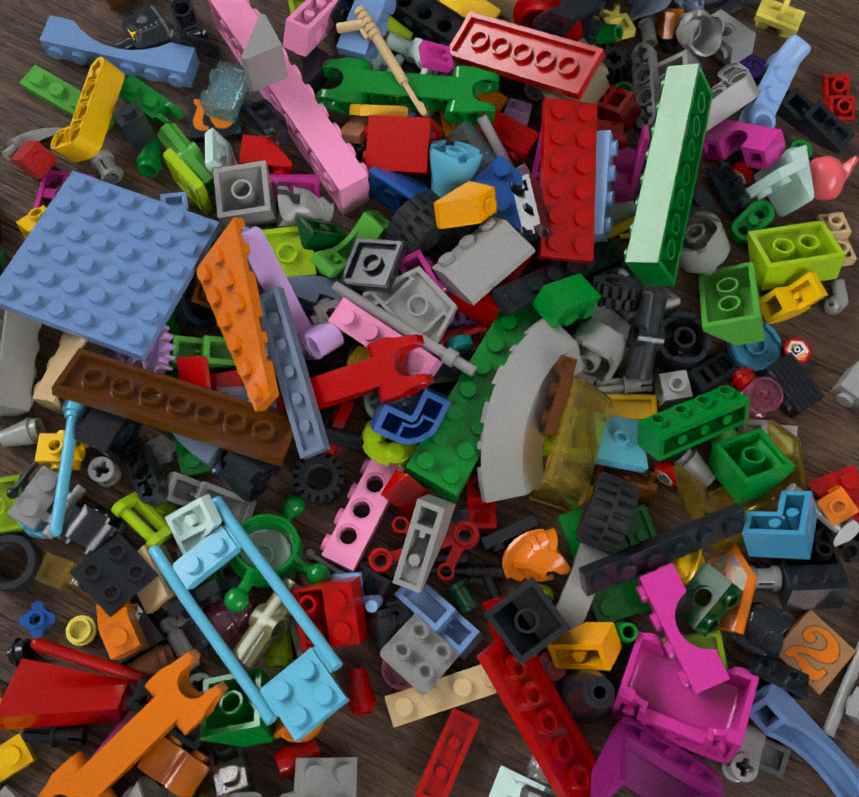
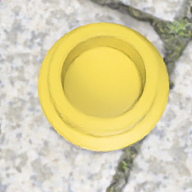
[66,615,97,646]

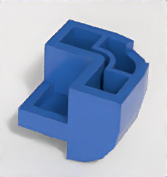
[371,387,451,445]

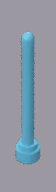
[49,399,87,536]

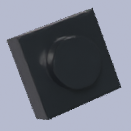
[362,565,393,600]

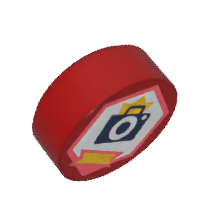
[732,162,754,188]
[781,338,811,365]
[652,461,681,488]

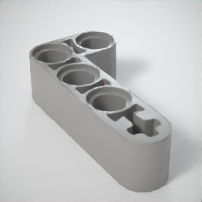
[706,62,760,132]

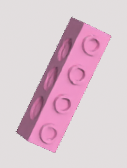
[283,0,338,57]
[320,458,406,572]

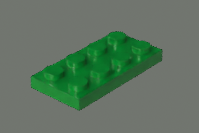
[557,508,650,622]

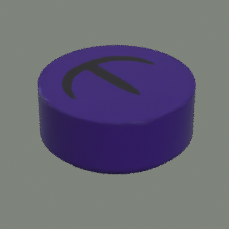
[740,56,765,82]

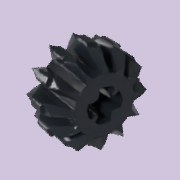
[600,43,633,85]

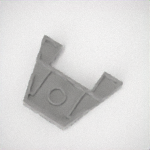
[361,266,458,355]

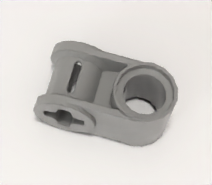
[721,723,766,782]

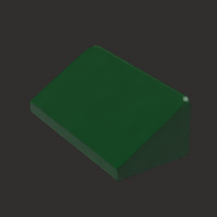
[296,216,347,251]

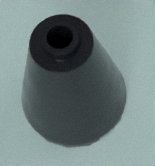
[556,669,616,724]

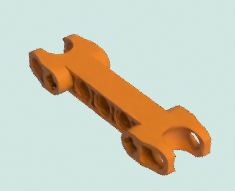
[38,648,228,797]

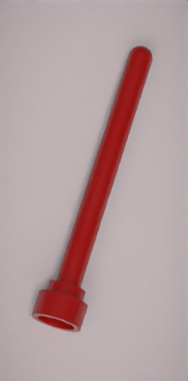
[31,637,154,683]

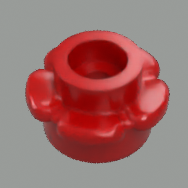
[731,367,757,391]

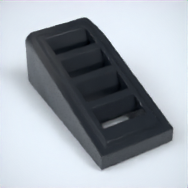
[687,349,740,399]

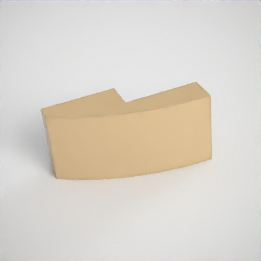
[816,212,857,266]

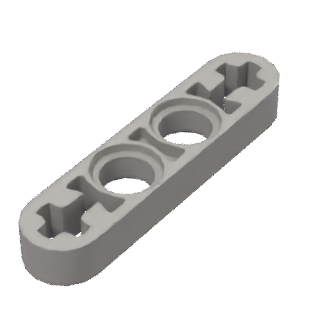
[631,42,661,133]

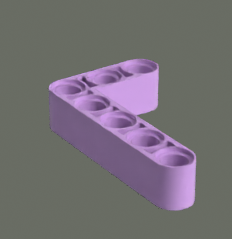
[242,226,344,360]

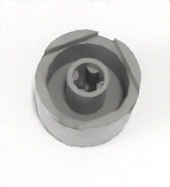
[679,211,731,275]
[572,318,627,384]

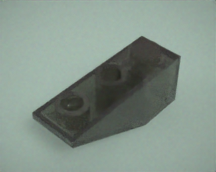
[207,741,257,797]

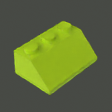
[747,220,846,291]

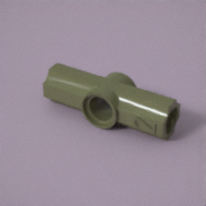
[232,577,300,670]

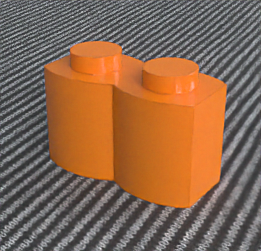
[137,733,213,797]

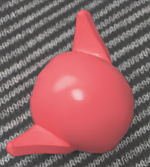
[810,156,859,201]

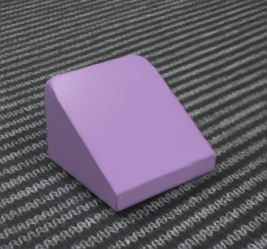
[504,98,534,126]

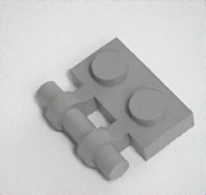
[7,465,86,540]

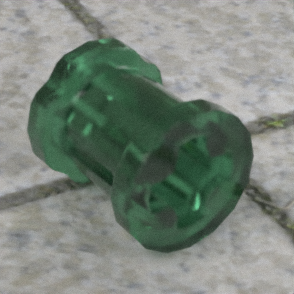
[445,577,482,616]

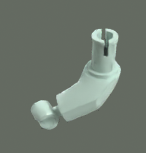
[386,32,437,75]

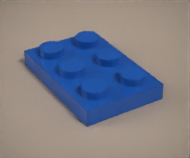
[471,155,524,235]

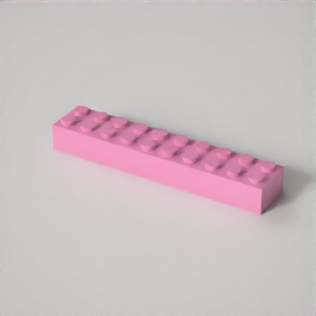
[208,0,370,216]

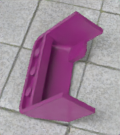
[590,716,725,797]

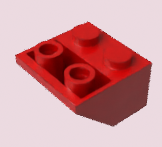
[292,576,368,651]

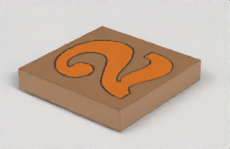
[777,609,856,695]

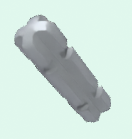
[160,616,201,671]

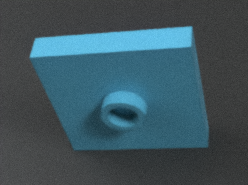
[587,411,648,473]

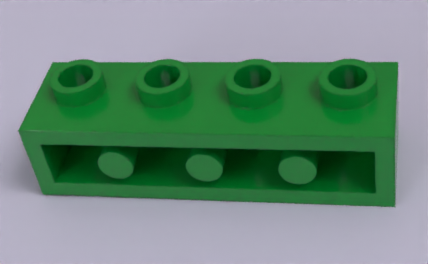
[637,384,750,461]

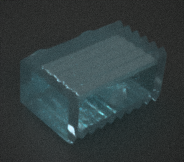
[200,60,249,123]

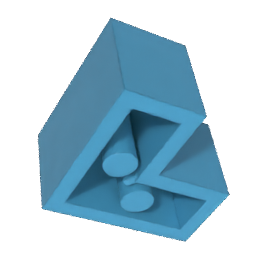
[742,490,818,559]

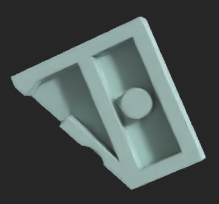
[205,128,239,175]
[165,494,222,555]

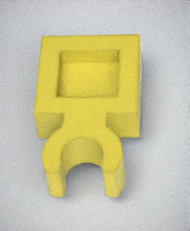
[601,5,636,41]

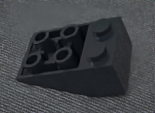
[771,519,852,610]

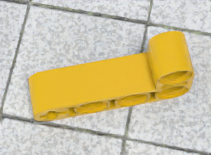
[51,57,125,163]

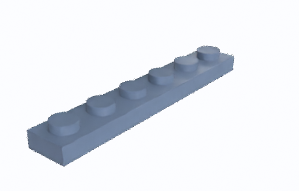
[259,286,331,459]

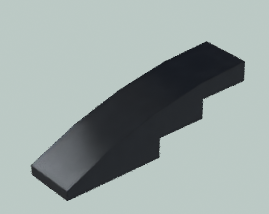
[776,87,855,153]

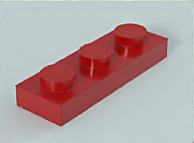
[414,707,480,797]

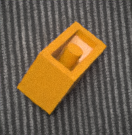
[434,181,497,229]
[547,622,622,671]

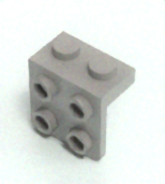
[380,614,460,695]

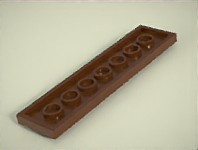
[52,348,294,467]

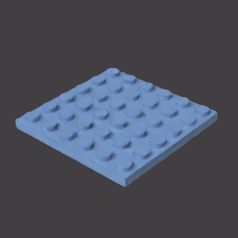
[0,170,221,361]

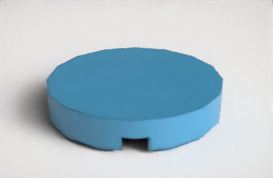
[727,322,781,373]

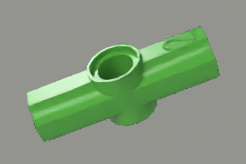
[157,123,215,194]

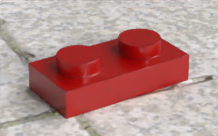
[325,401,355,456]

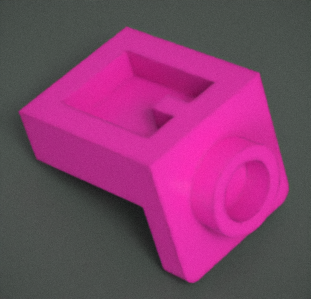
[418,40,454,76]

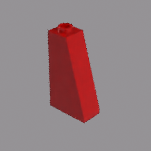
[0,658,132,730]

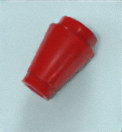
[348,668,377,716]
[273,739,322,778]

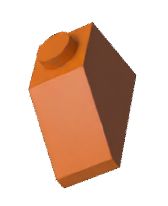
[96,600,149,661]

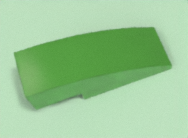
[168,335,237,370]

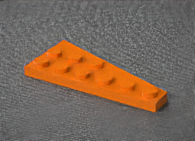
[196,217,279,412]

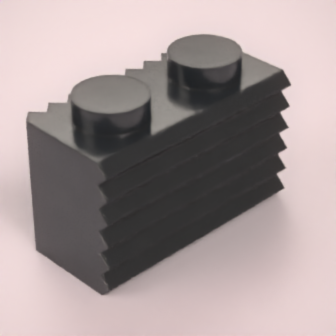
[758,352,826,419]

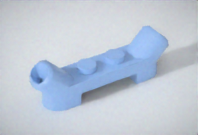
[739,34,811,128]

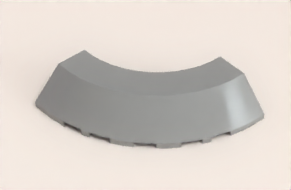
[477,318,583,503]

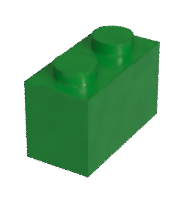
[532,273,601,329]

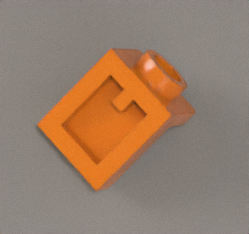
[656,8,684,39]
[817,485,859,526]

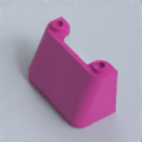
[611,631,759,763]

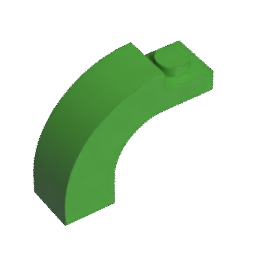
[310,210,390,279]

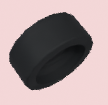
[0,534,43,593]

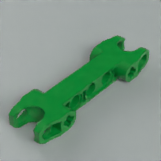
[316,57,499,125]

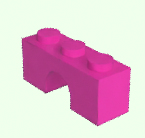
[702,119,786,171]

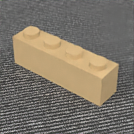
[385,665,497,728]

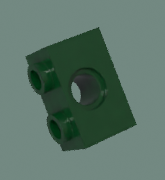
[675,561,744,637]

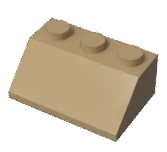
[32,332,106,415]

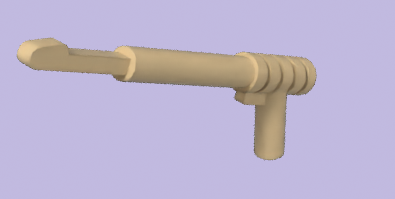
[336,5,427,117]

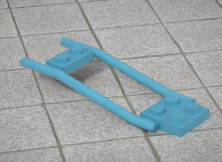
[148,496,349,742]

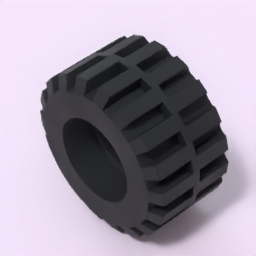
[385,190,444,257]
[576,472,639,555]

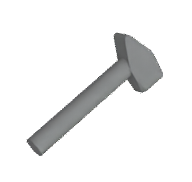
[477,114,531,175]
[786,483,859,547]

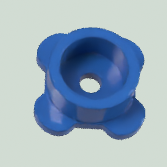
[19,601,56,638]

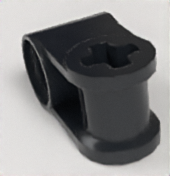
[170,0,209,41]

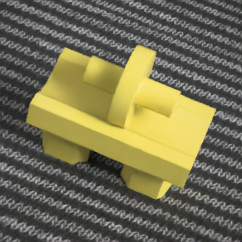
[754,0,805,38]

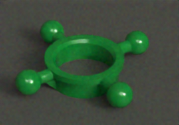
[219,494,331,613]

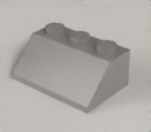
[432,216,536,305]

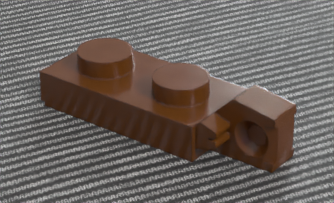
[539,355,578,438]

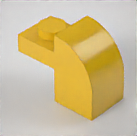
[760,272,828,324]

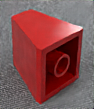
[362,116,443,179]

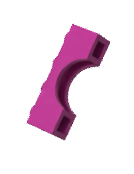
[635,563,730,694]

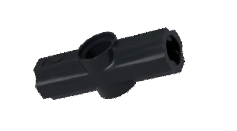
[625,293,667,381]

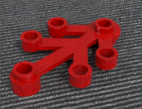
[369,516,479,589]

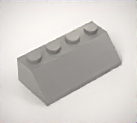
[0,308,42,417]

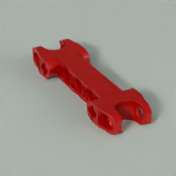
[271,334,434,413]

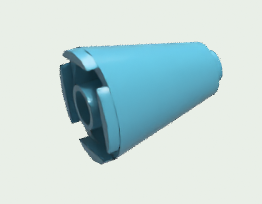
[429,140,483,198]

